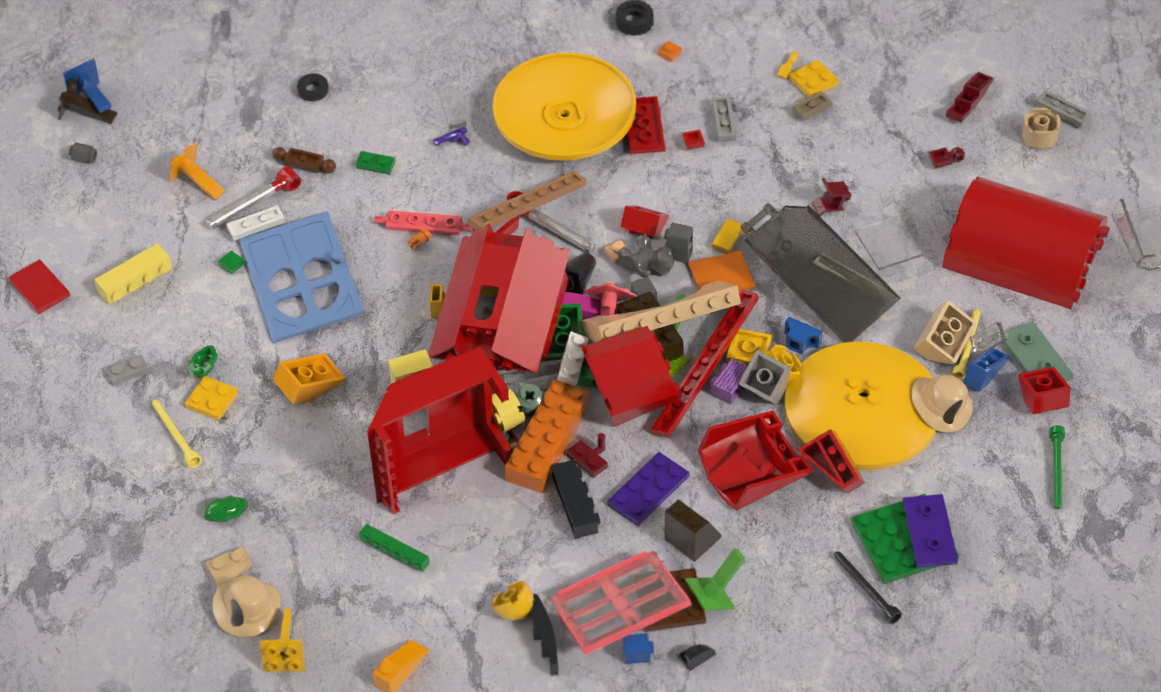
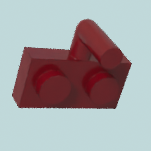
[566,433,608,478]

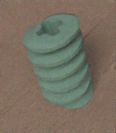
[516,383,542,416]

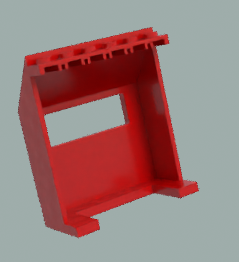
[367,347,513,514]

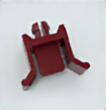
[812,178,851,217]

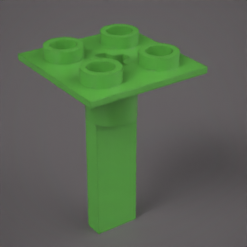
[685,548,745,611]

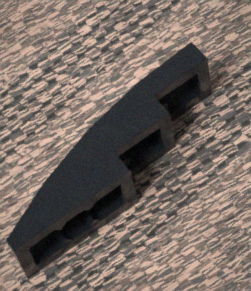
[533,594,559,676]

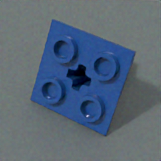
[63,58,112,113]

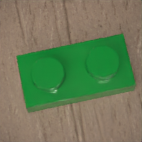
[355,151,396,175]

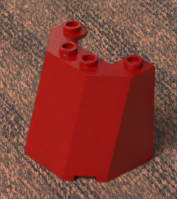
[581,326,681,427]

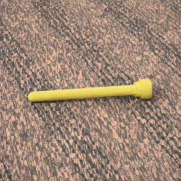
[952,309,980,382]
[152,400,202,468]

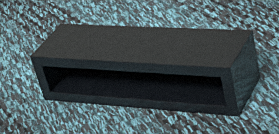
[551,459,601,539]

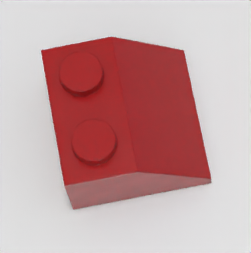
[620,205,669,239]
[1018,367,1071,415]

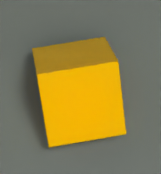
[430,284,446,318]

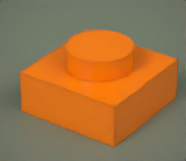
[658,41,682,62]

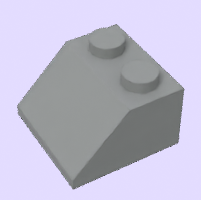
[739,350,791,405]

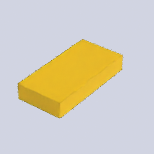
[712,219,744,253]

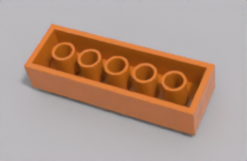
[505,380,590,493]

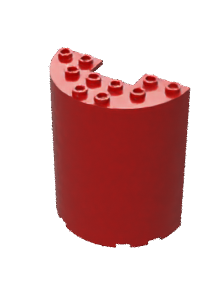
[942,176,1110,309]

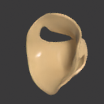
[912,375,973,432]
[212,575,281,638]

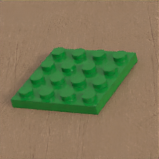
[851,494,959,584]

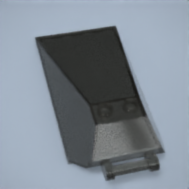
[740,203,901,343]

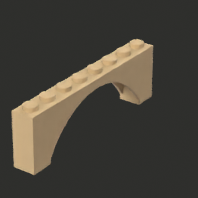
[581,281,741,342]

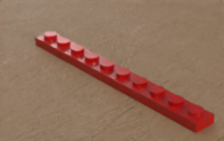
[651,290,759,438]

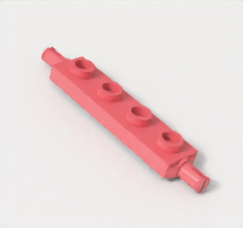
[374,210,473,236]

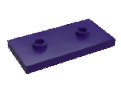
[902,494,958,568]

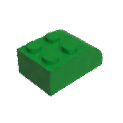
[547,304,583,360]

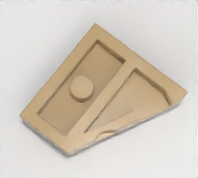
[206,546,252,587]

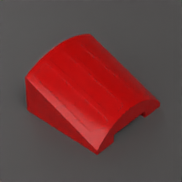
[697,410,813,511]

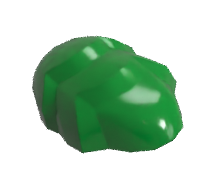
[189,345,218,378]
[204,495,248,522]

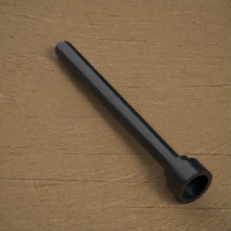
[834,551,903,624]

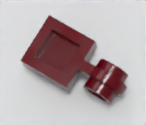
[929,147,965,169]

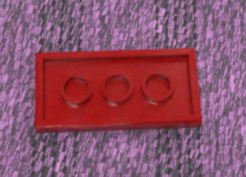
[627,96,666,155]

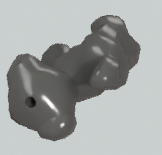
[618,235,674,278]

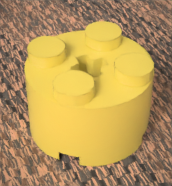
[492,389,525,433]

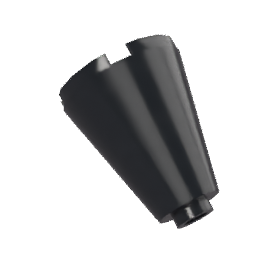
[565,253,596,295]

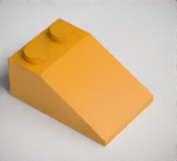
[273,353,346,405]

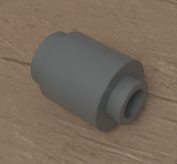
[69,142,97,164]

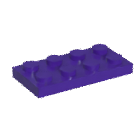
[607,452,690,526]

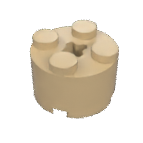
[1022,107,1061,149]

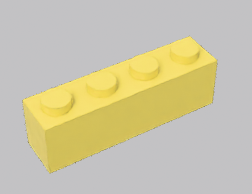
[94,243,172,305]

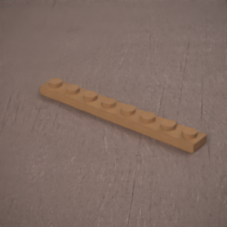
[467,171,587,230]

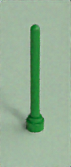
[1049,425,1065,510]

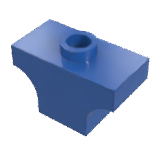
[784,317,823,355]

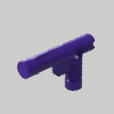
[433,126,470,146]

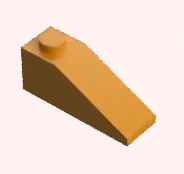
[373,640,429,692]

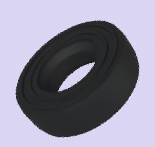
[297,73,329,101]

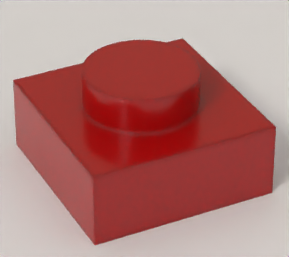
[682,129,705,150]

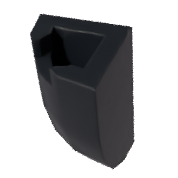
[677,644,716,671]

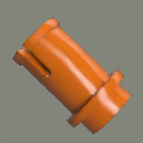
[407,228,431,250]

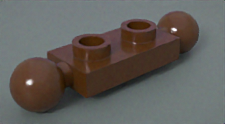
[272,147,336,173]

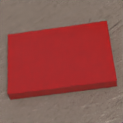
[8,259,71,314]

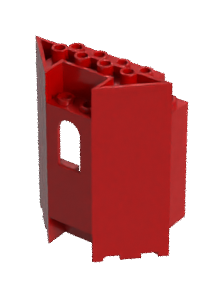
[428,223,570,373]

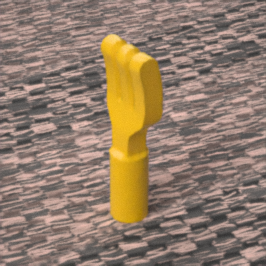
[777,51,799,79]

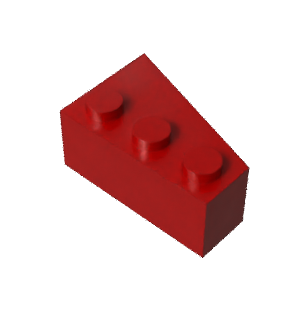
[797,429,866,493]

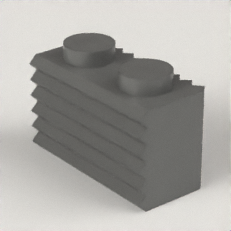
[664,222,693,263]

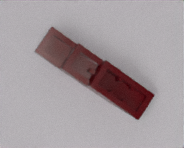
[945,72,994,123]

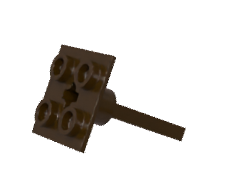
[57,74,118,124]

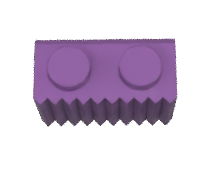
[710,358,748,404]

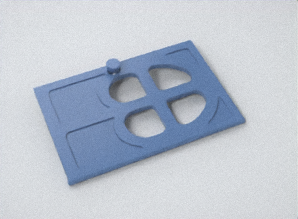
[239,211,365,343]

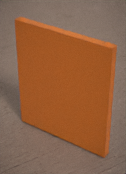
[688,250,756,292]

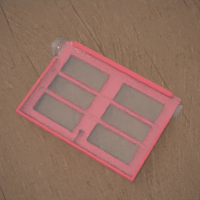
[544,550,691,655]

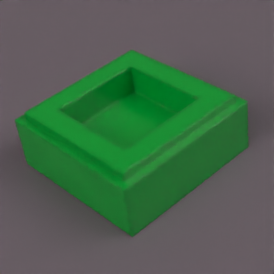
[218,250,245,274]

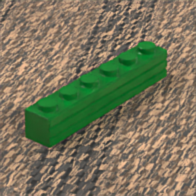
[359,524,430,572]

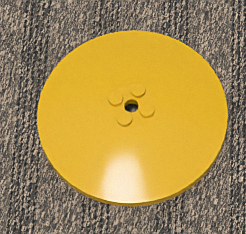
[493,53,636,161]
[784,342,937,470]

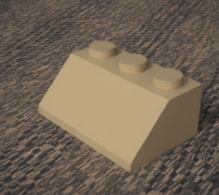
[914,300,977,365]

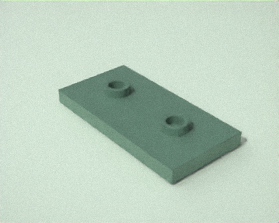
[999,321,1074,382]

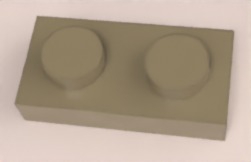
[793,91,832,121]

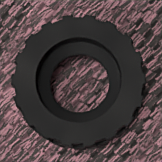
[616,0,654,36]

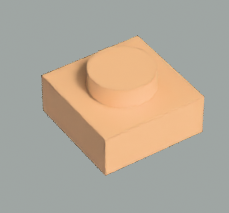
[605,240,626,264]

